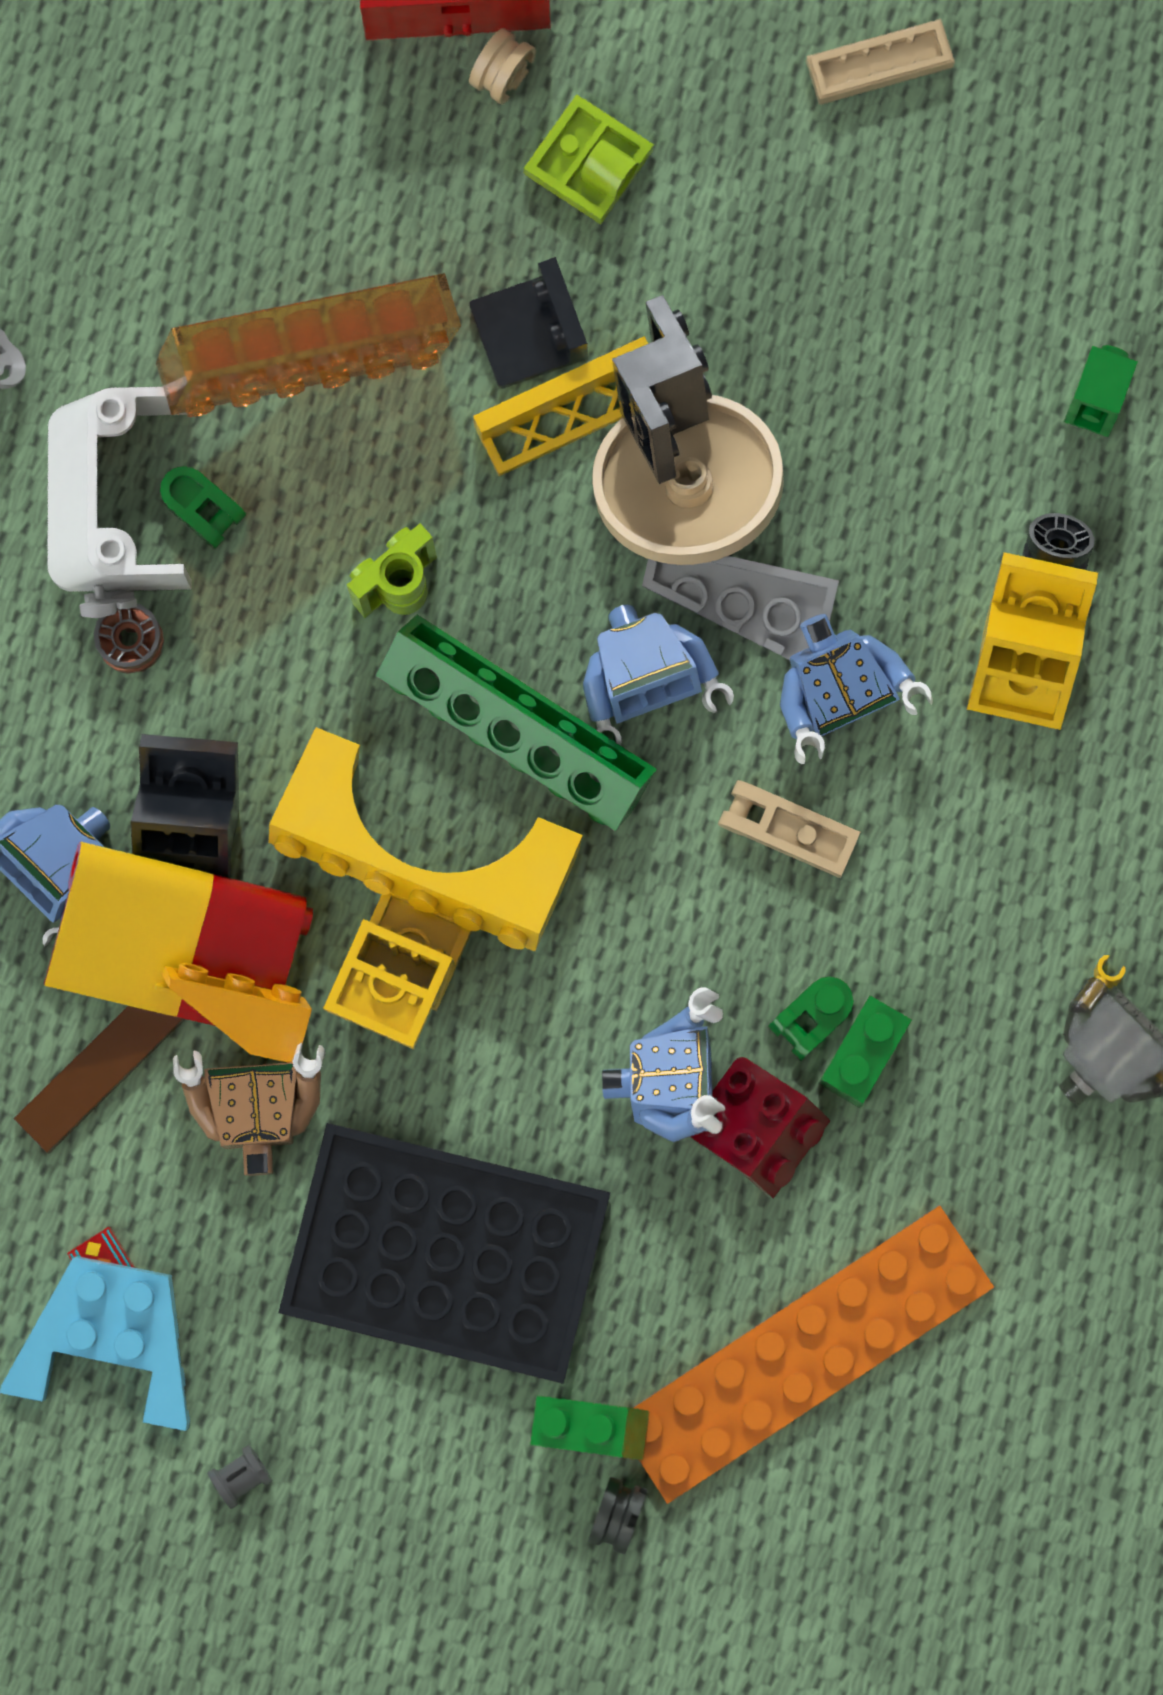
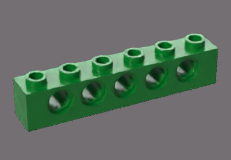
[376,614,657,831]

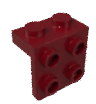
[690,1057,831,1199]

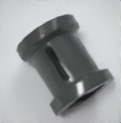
[207,1445,273,1509]

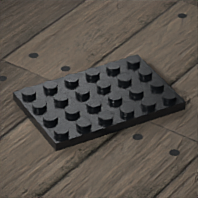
[278,1123,610,1384]

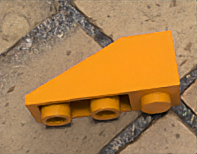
[162,963,312,1063]

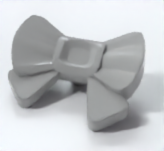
[79,585,137,618]

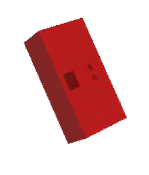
[360,0,551,40]

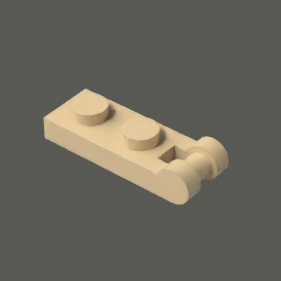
[718,780,861,878]

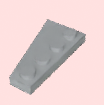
[642,556,839,660]

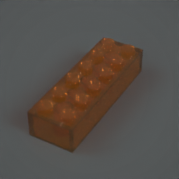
[156,273,461,417]

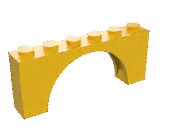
[268,727,583,951]

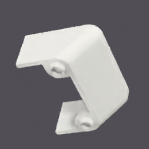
[48,386,192,592]

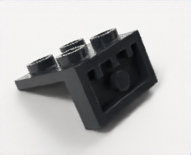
[469,257,588,389]

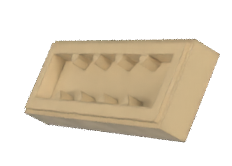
[806,19,954,105]

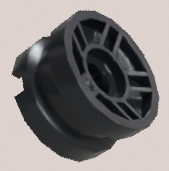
[1022,513,1095,570]

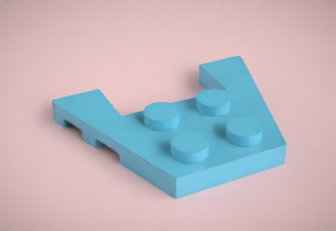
[0,1256,190,1431]

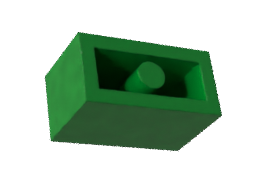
[1064,345,1138,437]
[818,995,912,1108]
[530,1396,649,1460]

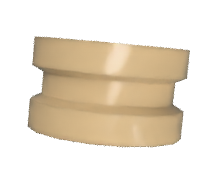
[469,28,536,104]

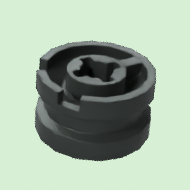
[588,1476,648,1554]

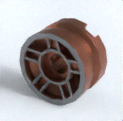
[94,604,164,674]

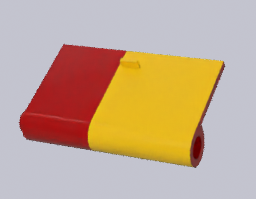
[44,841,313,1026]

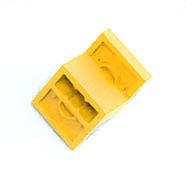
[967,552,1098,730]
[323,893,472,1049]

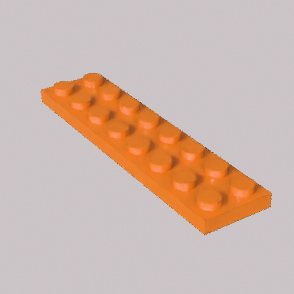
[634,1205,994,1504]

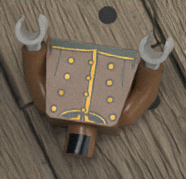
[173,1043,325,1176]

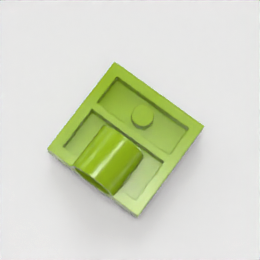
[523,94,654,225]

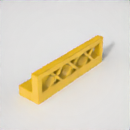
[473,336,648,476]

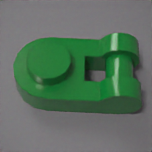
[160,466,247,549]
[768,976,854,1061]

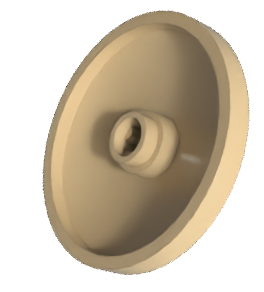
[592,395,784,565]

